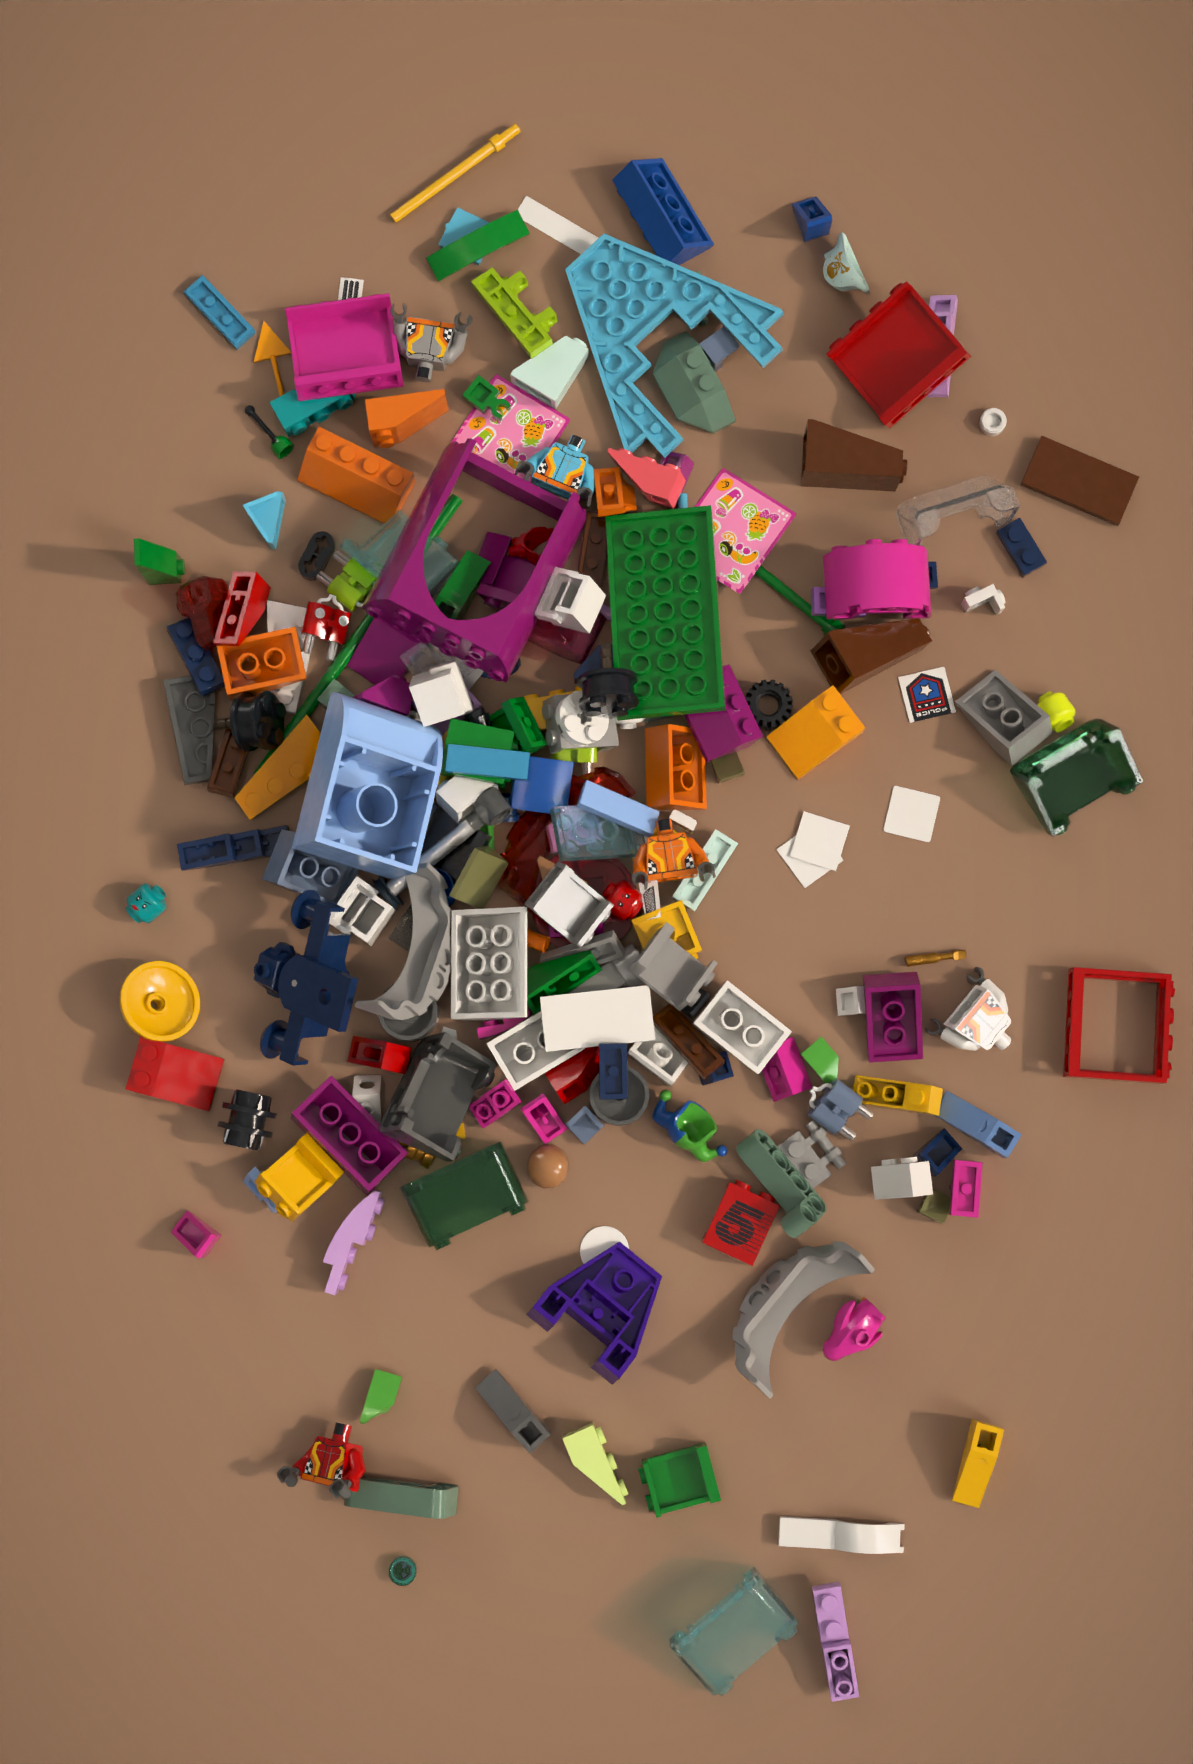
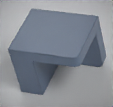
[700,326,739,372]
[565,1106,604,1145]

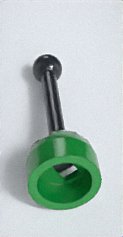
[245,405,294,459]

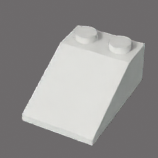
[692,980,792,1074]

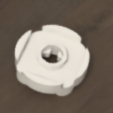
[555,691,609,746]

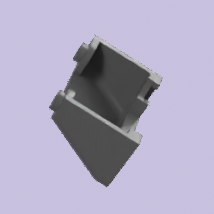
[379,1032,497,1162]

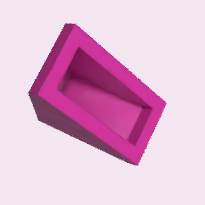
[171,1210,221,1259]

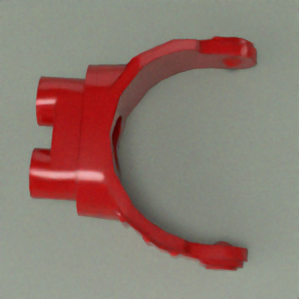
[509,526,554,565]

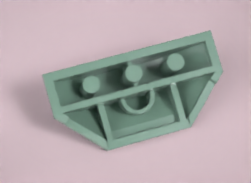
[653,331,736,434]

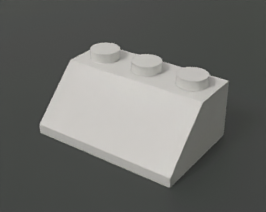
[487,1011,585,1091]

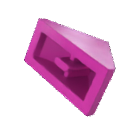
[520,1093,567,1144]

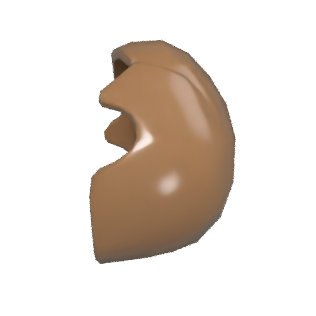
[527,1144,569,1189]

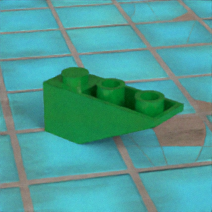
[435,550,491,620]

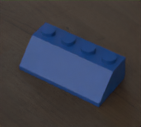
[612,158,714,265]

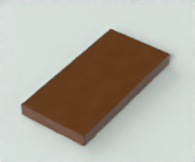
[1020,436,1139,526]

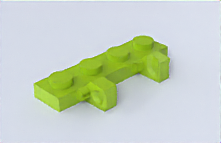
[471,267,558,359]

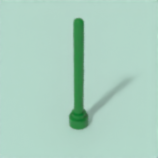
[755,565,845,636]

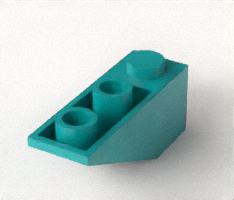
[269,389,357,437]

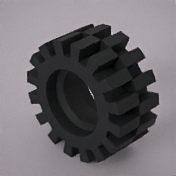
[745,680,793,731]

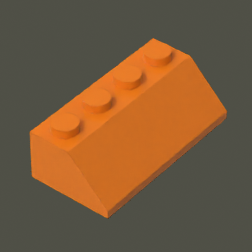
[298,427,416,528]

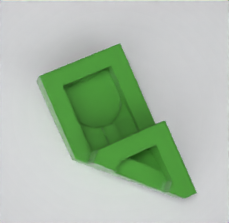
[800,1037,839,1084]
[360,1369,402,1424]

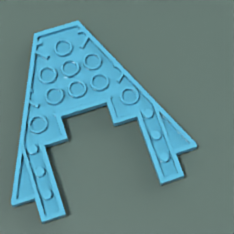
[565,234,784,458]

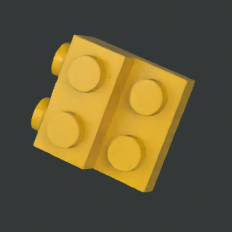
[631,900,702,959]

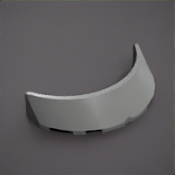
[354,863,452,1020]
[732,1241,875,1399]

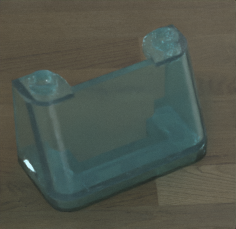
[669,1566,798,1696]

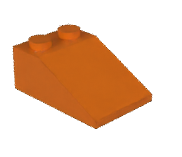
[365,389,448,448]
[217,627,307,701]

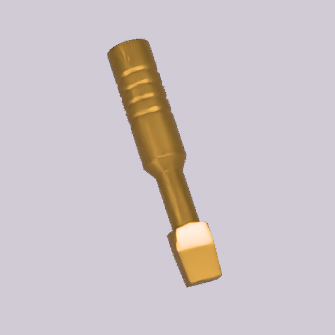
[905,949,966,967]

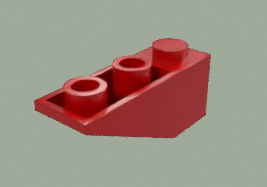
[544,1046,599,1105]

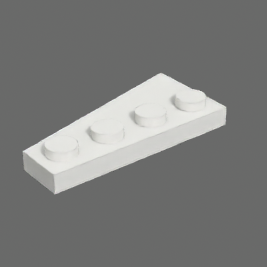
[267,600,311,715]

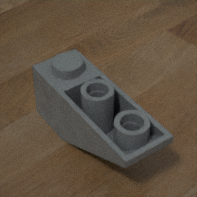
[475,1369,551,1453]

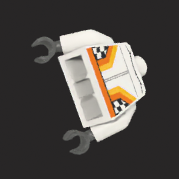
[925,967,1011,1051]

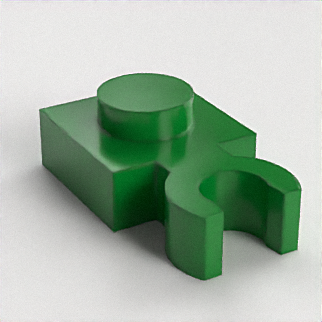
[462,375,511,421]

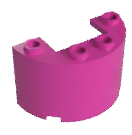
[823,539,932,619]

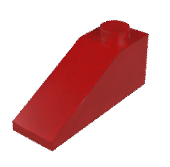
[214,571,271,646]

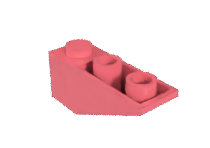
[607,448,686,509]

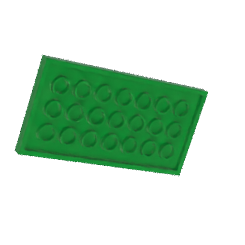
[605,505,726,721]

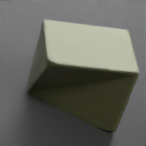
[917,1188,951,1224]

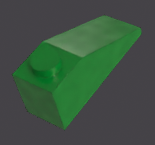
[134,538,185,585]
[527,950,603,1015]

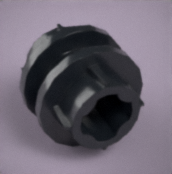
[218,1089,277,1151]

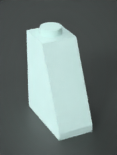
[510,336,589,409]

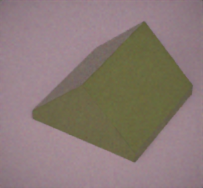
[449,846,509,909]

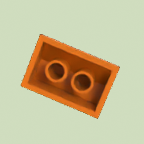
[645,724,707,810]

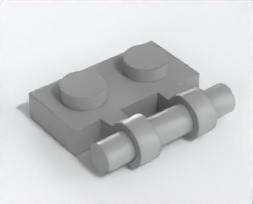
[778,1120,846,1188]

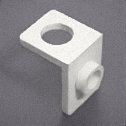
[352,1075,382,1123]

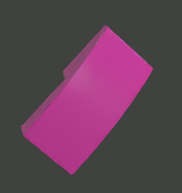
[477,1009,531,1040]
[469,1079,521,1129]

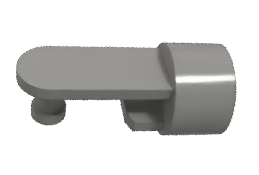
[567,943,644,994]

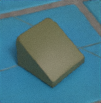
[711,752,745,784]

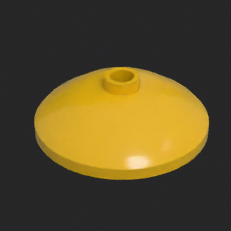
[120,961,200,1042]

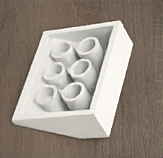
[451,907,527,1021]

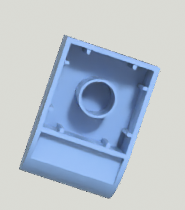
[292,692,443,879]

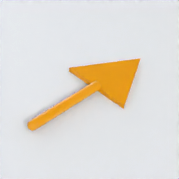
[254,321,292,396]

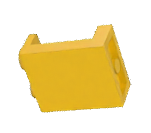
[254,1133,344,1222]

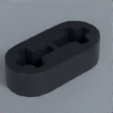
[298,531,335,581]

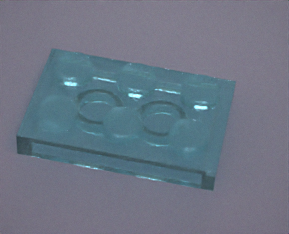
[550,806,638,861]

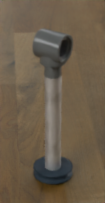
[372,787,513,910]

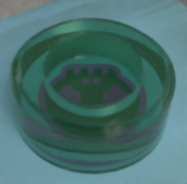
[389,1556,417,1586]

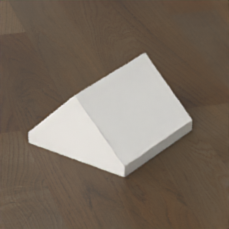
[627,1026,688,1087]

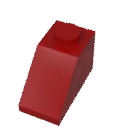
[347,1036,412,1075]

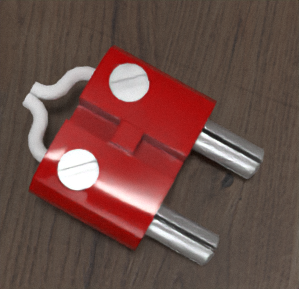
[301,594,351,661]

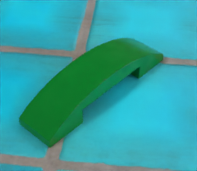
[426,210,530,282]

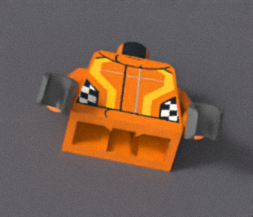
[631,819,716,890]

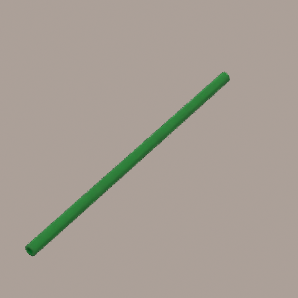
[253,494,463,774]

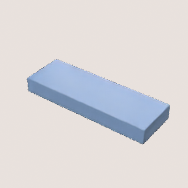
[577,780,660,837]

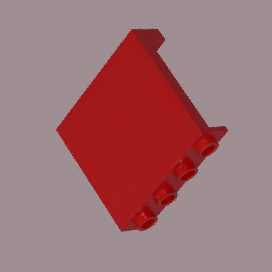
[826,281,972,428]

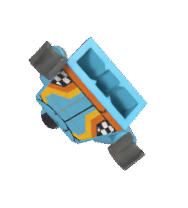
[514,435,595,507]

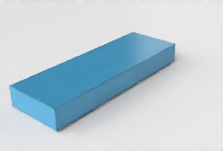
[183,275,256,350]
[445,744,530,781]

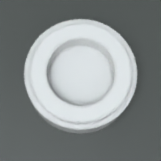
[979,408,1007,436]

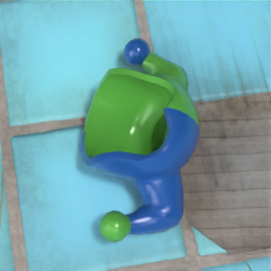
[652,1090,727,1162]

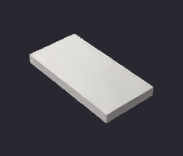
[540,985,655,1052]

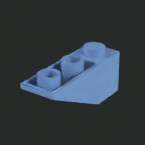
[935,1091,1022,1158]

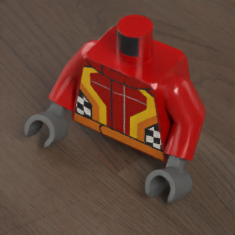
[277,1422,366,1499]

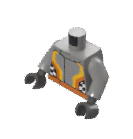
[390,303,472,382]

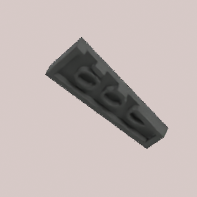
[163,676,216,785]

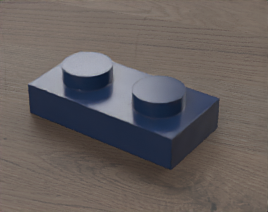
[996,518,1047,577]
[599,1043,628,1099]

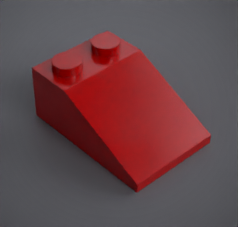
[125,1036,224,1111]

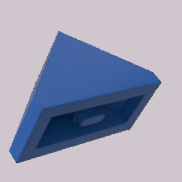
[792,196,832,242]

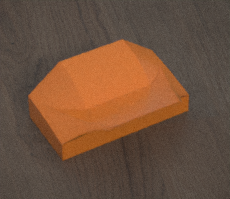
[594,467,637,517]

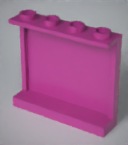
[285,293,404,401]

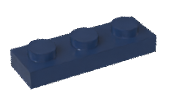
[167,617,225,696]

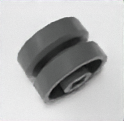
[378,984,440,1042]
[589,1066,650,1126]

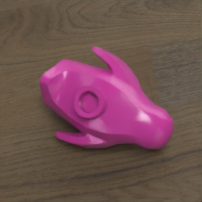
[822,1297,885,1361]

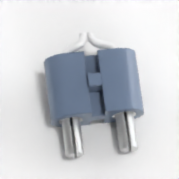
[808,1078,873,1141]

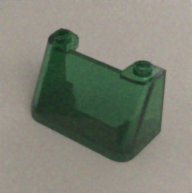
[1010,719,1143,837]
[400,1142,529,1250]

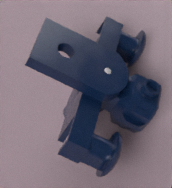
[254,890,359,1066]

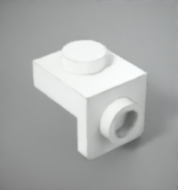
[961,584,1006,615]

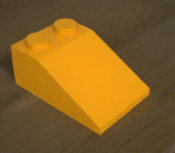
[766,685,865,780]

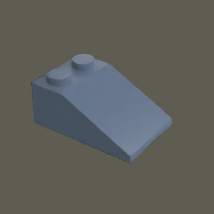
[262,829,359,904]

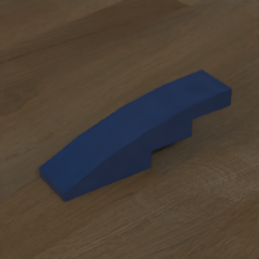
[177,825,289,871]

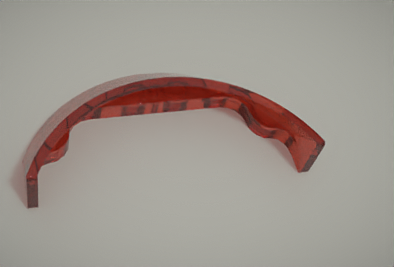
[499,766,636,916]

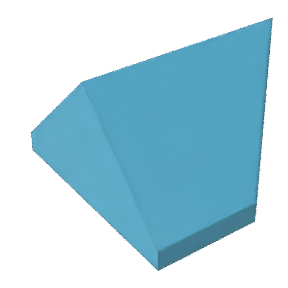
[242,491,286,550]

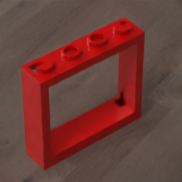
[1063,967,1175,1084]

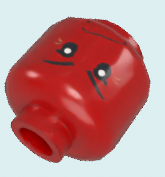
[602,880,643,920]

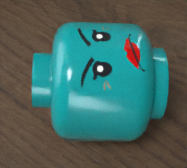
[126,883,167,923]

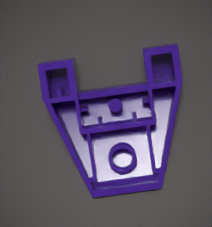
[526,1242,662,1385]

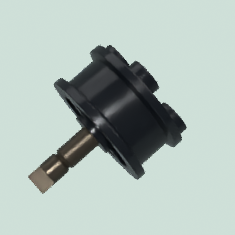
[577,642,639,717]
[212,691,286,752]

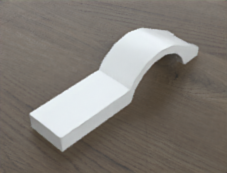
[778,1516,905,1554]

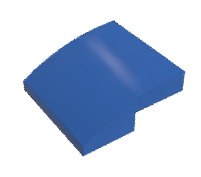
[509,756,574,814]

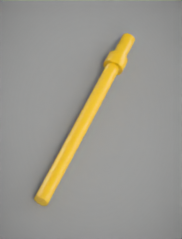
[390,124,521,223]

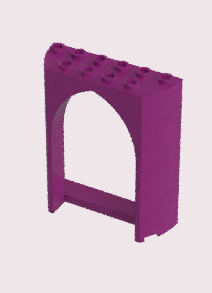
[362,438,586,683]

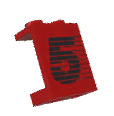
[701,1179,780,1266]

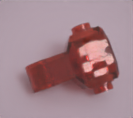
[175,576,228,650]

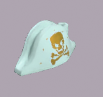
[823,232,871,294]

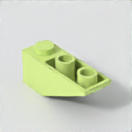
[562,1422,629,1505]

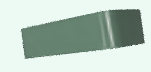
[736,1129,827,1238]
[344,1476,459,1519]

